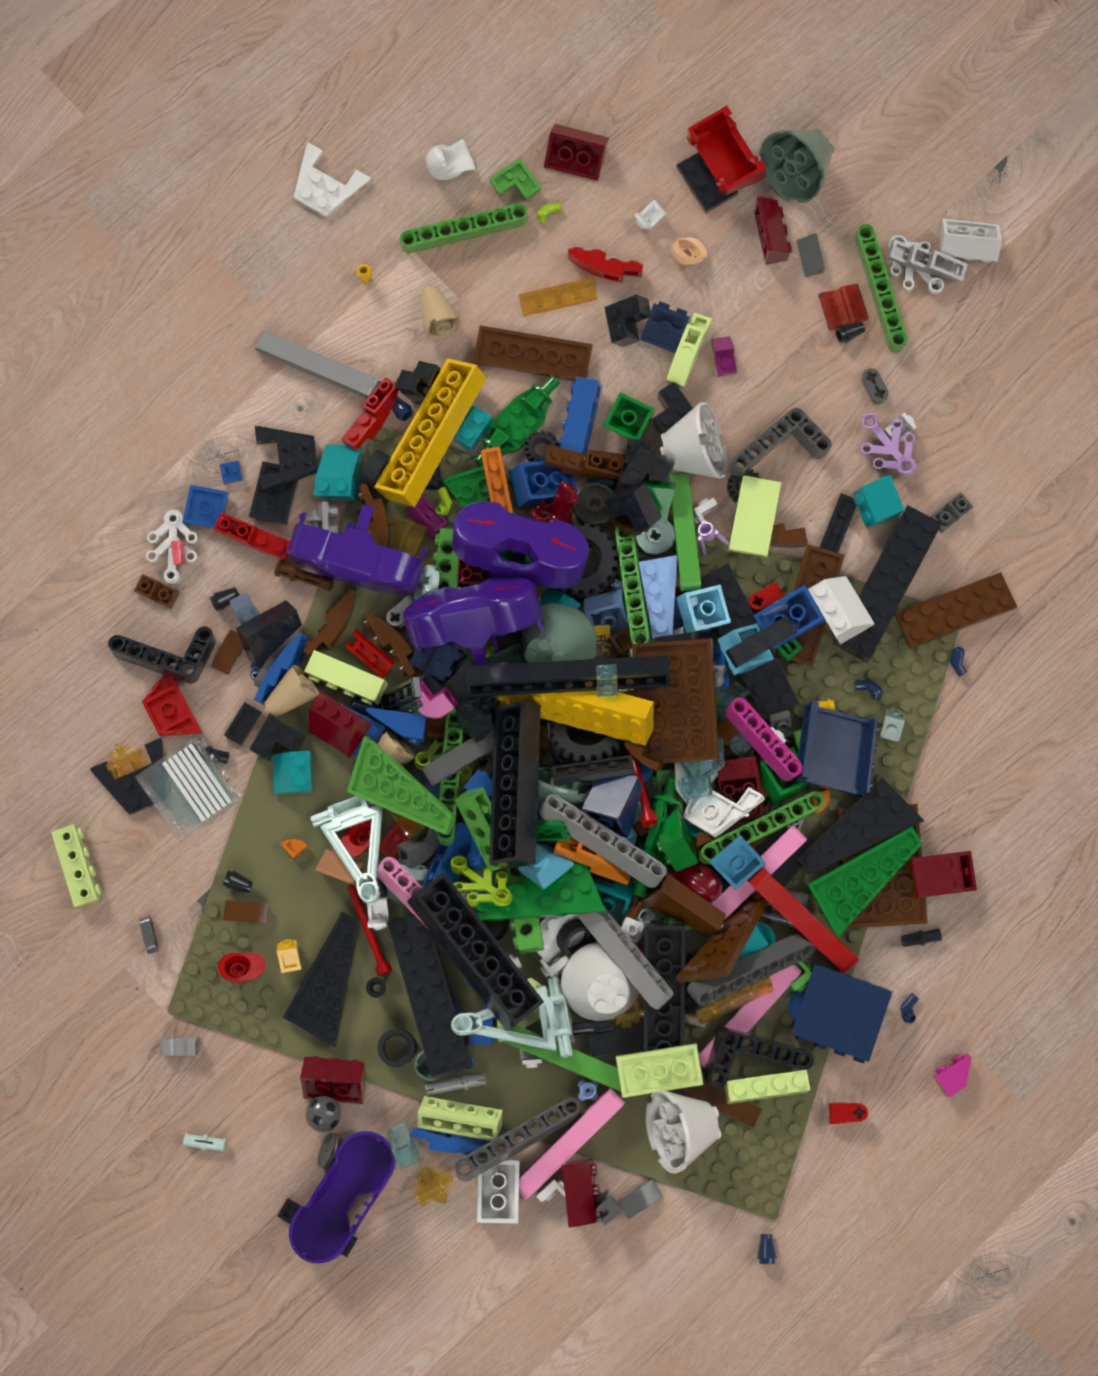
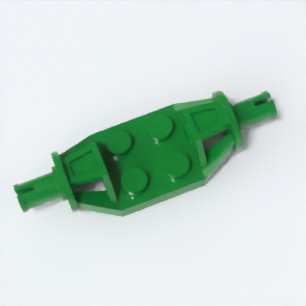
[474,375,560,466]
[632,778,682,897]

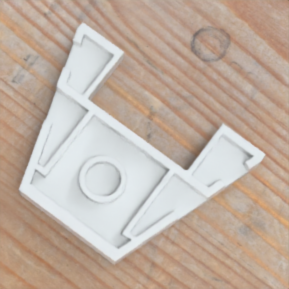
[294,142,371,218]
[683,761,765,838]

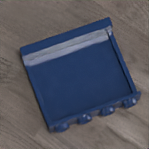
[795,701,879,797]
[791,963,893,1064]

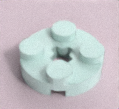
[636,520,675,555]
[414,565,439,600]

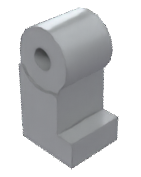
[160,1037,199,1056]

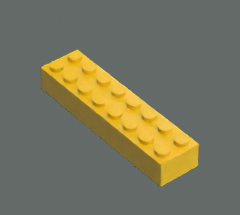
[375,358,487,507]
[495,662,654,746]

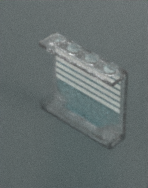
[135,736,242,842]

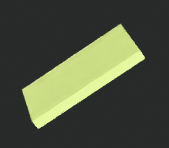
[729,475,781,558]
[616,1043,703,1098]

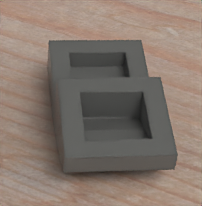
[618,1179,663,1219]

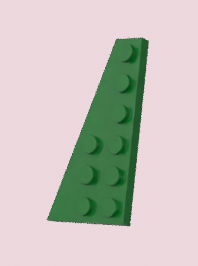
[442,466,532,565]
[807,827,922,938]
[472,861,606,922]

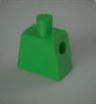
[643,480,676,524]

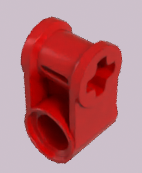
[748,582,785,614]
[828,1102,868,1124]

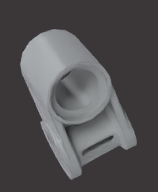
[386,594,415,630]

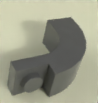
[397,824,443,869]

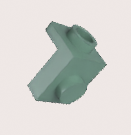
[880,708,905,742]

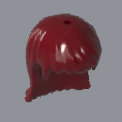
[531,482,579,524]
[668,862,722,903]

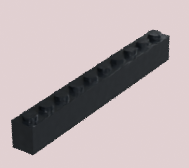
[466,655,670,697]

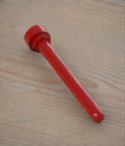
[625,740,658,827]
[347,885,393,977]

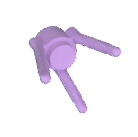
[698,520,730,555]

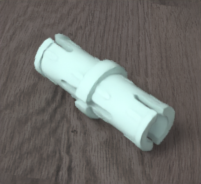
[183,1133,226,1152]

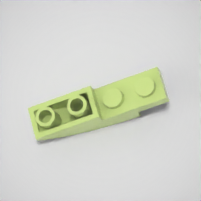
[666,313,712,388]

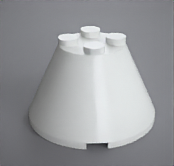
[660,402,727,479]
[561,942,639,1021]
[646,1090,721,1173]

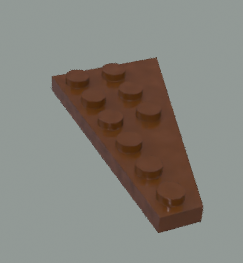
[676,890,769,983]

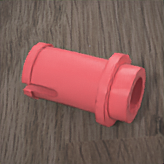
[170,540,186,565]

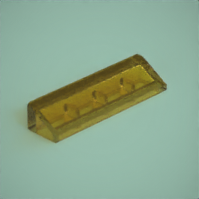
[519,278,597,317]
[695,977,773,1025]

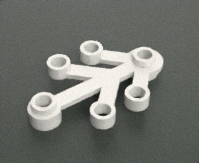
[888,235,944,295]
[146,510,198,585]

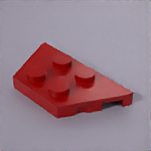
[142,675,203,737]

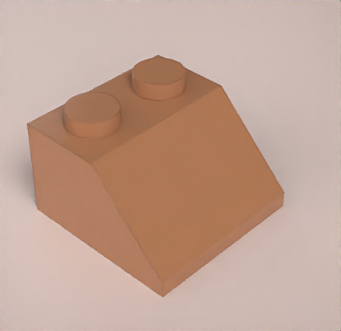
[316,847,365,886]

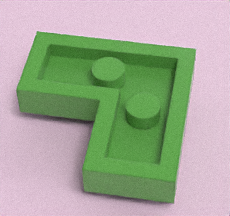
[489,158,542,200]

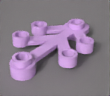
[861,413,916,476]

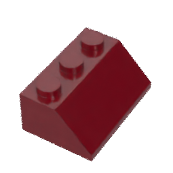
[544,124,609,181]
[754,197,792,265]
[308,692,372,757]
[300,1056,366,1104]
[562,1159,602,1228]

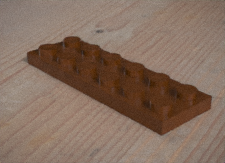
[473,325,593,381]
[775,544,845,667]
[894,572,1018,649]

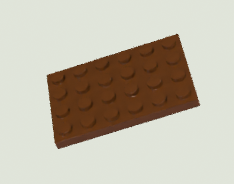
[632,639,719,764]
[837,804,928,928]

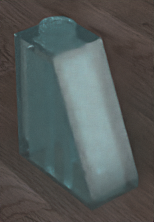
[387,1122,421,1170]

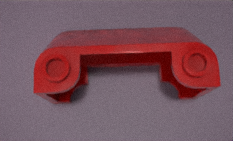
[686,105,766,195]

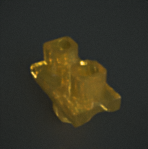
[106,743,143,778]

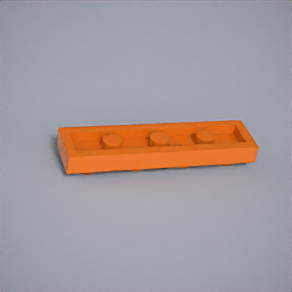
[481,446,513,513]

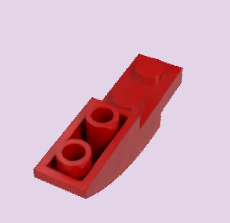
[568,247,643,283]
[341,377,399,451]
[213,512,290,561]

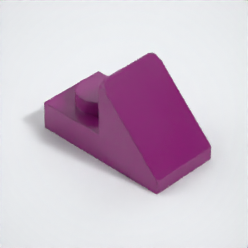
[711,336,737,377]

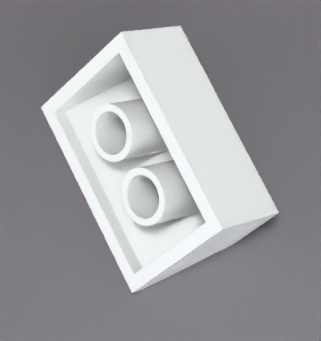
[939,219,1002,263]
[808,576,875,644]
[528,914,585,966]
[477,1158,520,1224]

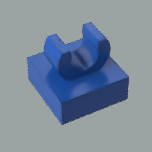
[220,461,243,484]

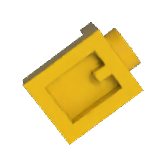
[277,939,301,973]

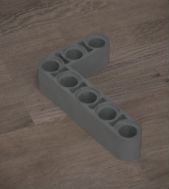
[730,408,832,476]

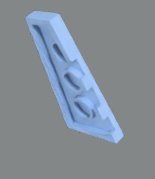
[638,555,677,640]

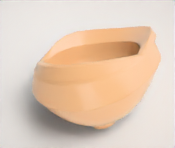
[671,238,707,266]

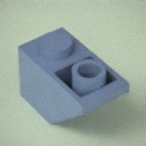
[229,592,259,625]

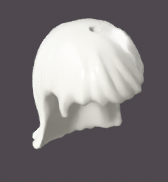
[425,139,476,180]

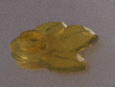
[415,1167,453,1206]

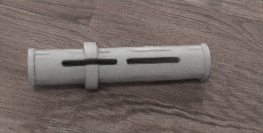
[425,1072,487,1096]

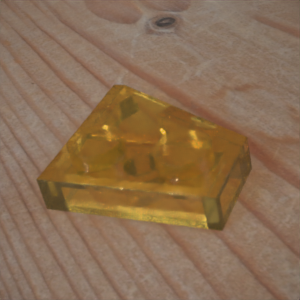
[393,515,429,557]

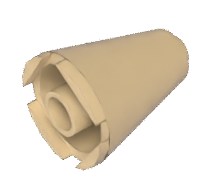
[420,285,461,340]
[264,665,319,717]
[377,730,415,767]

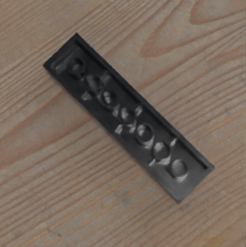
[832,505,942,663]
[695,564,800,722]
[489,700,541,869]
[407,872,544,1031]
[387,914,473,1079]
[642,923,685,1090]

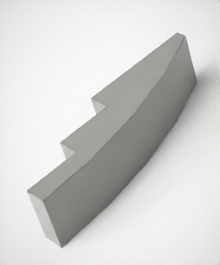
[887,239,968,282]

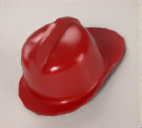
[340,819,372,858]
[217,952,266,984]

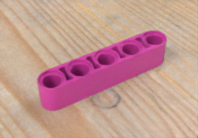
[725,698,803,781]

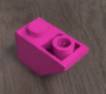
[933,1053,971,1097]

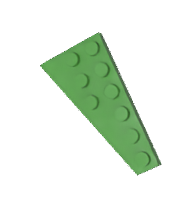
[347,736,456,835]

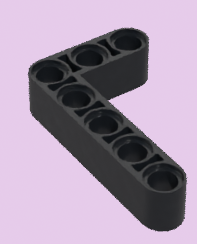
[108,626,216,684]
[704,1027,814,1088]

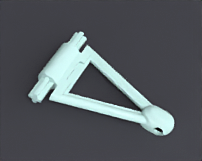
[311,796,383,903]
[451,977,573,1058]

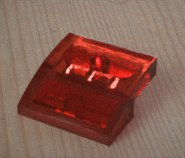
[818,284,869,331]

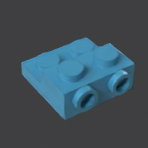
[710,835,766,890]

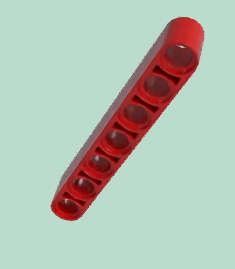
[747,867,859,974]

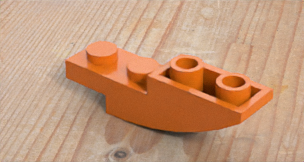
[553,838,630,885]

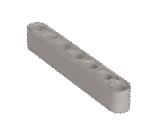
[254,331,381,399]
[539,794,667,888]
[576,909,673,1010]

